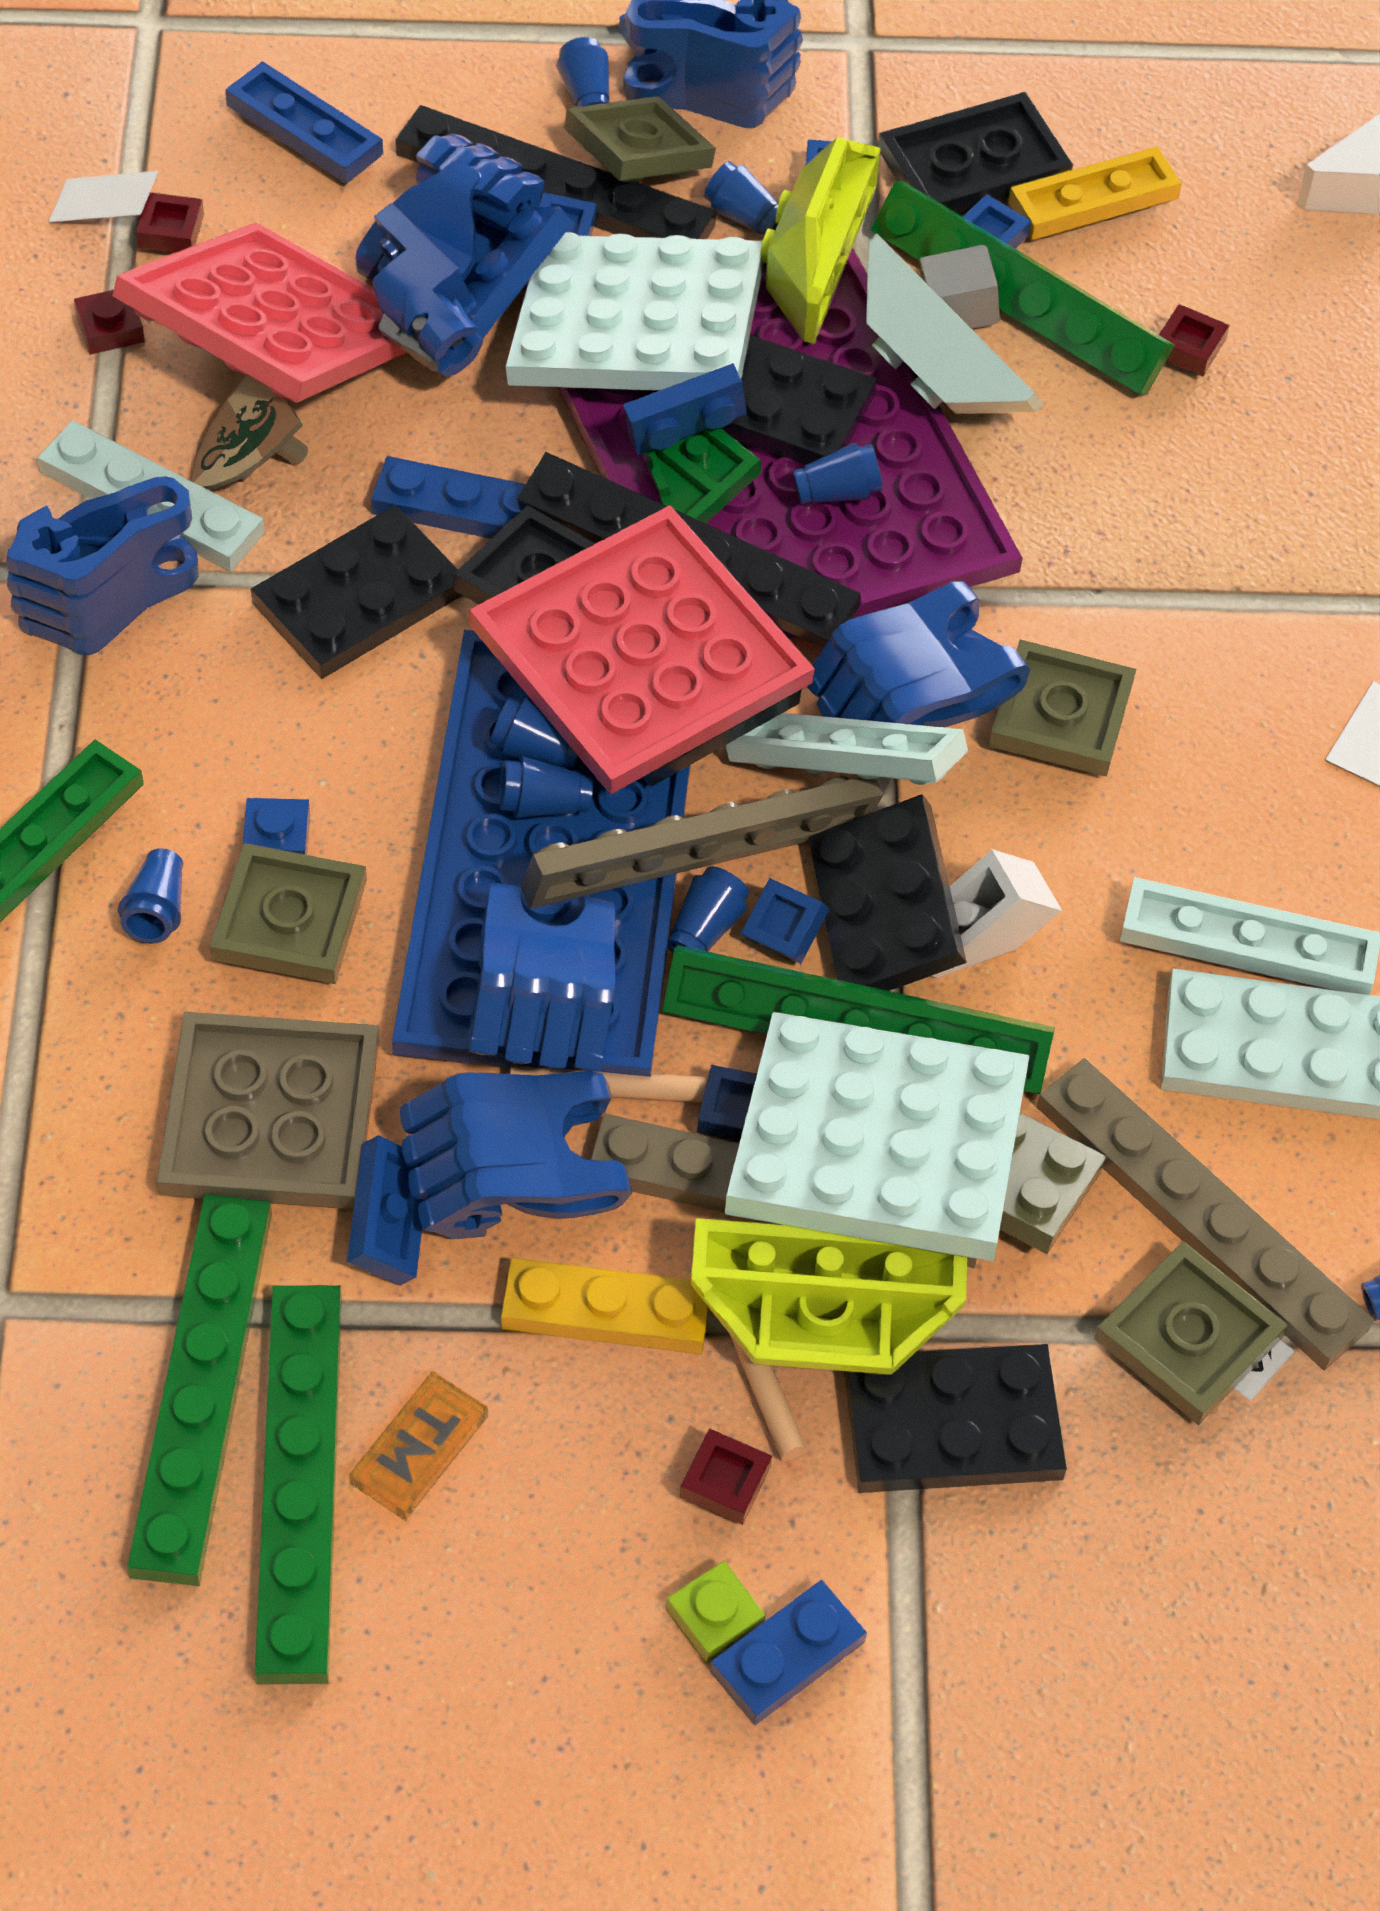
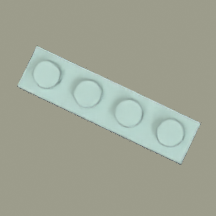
[37,420,265,572]
[725,713,968,785]
[1119,877,1380,995]

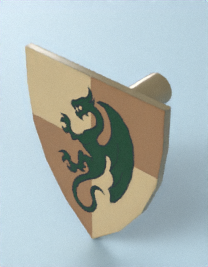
[190,375,308,489]

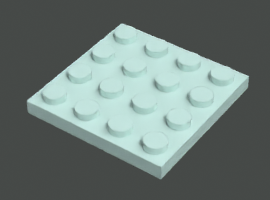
[506,232,764,391]
[725,1012,1030,1262]

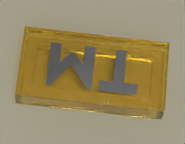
[349,1371,488,1521]

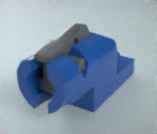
[373,202,483,377]

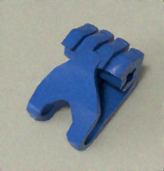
[623,0,803,128]
[356,134,545,286]
[6,476,199,655]
[807,581,1030,728]
[467,882,616,1071]
[400,1071,632,1239]

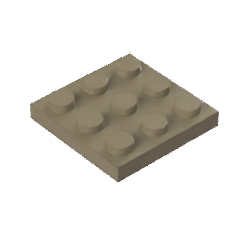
[157,1012,380,1209]

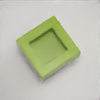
[666,1560,766,1664]

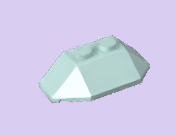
[866,234,1044,414]

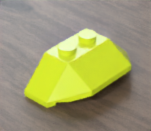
[760,137,881,344]
[691,1218,967,1375]

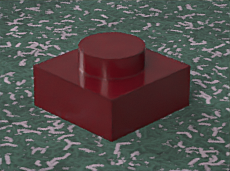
[136,192,204,253]
[74,290,145,355]
[1159,304,1230,376]
[679,1428,772,1525]

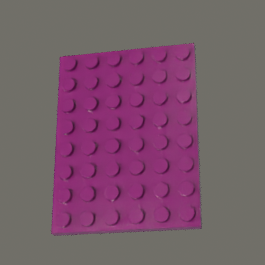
[558,248,1023,639]

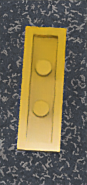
[1008,146,1182,241]
[501,1257,709,1355]

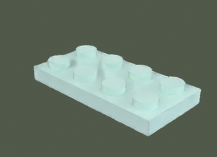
[1161,968,1380,1120]

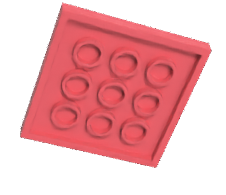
[113,222,407,403]
[469,505,815,795]

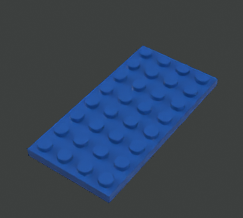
[392,630,691,1077]

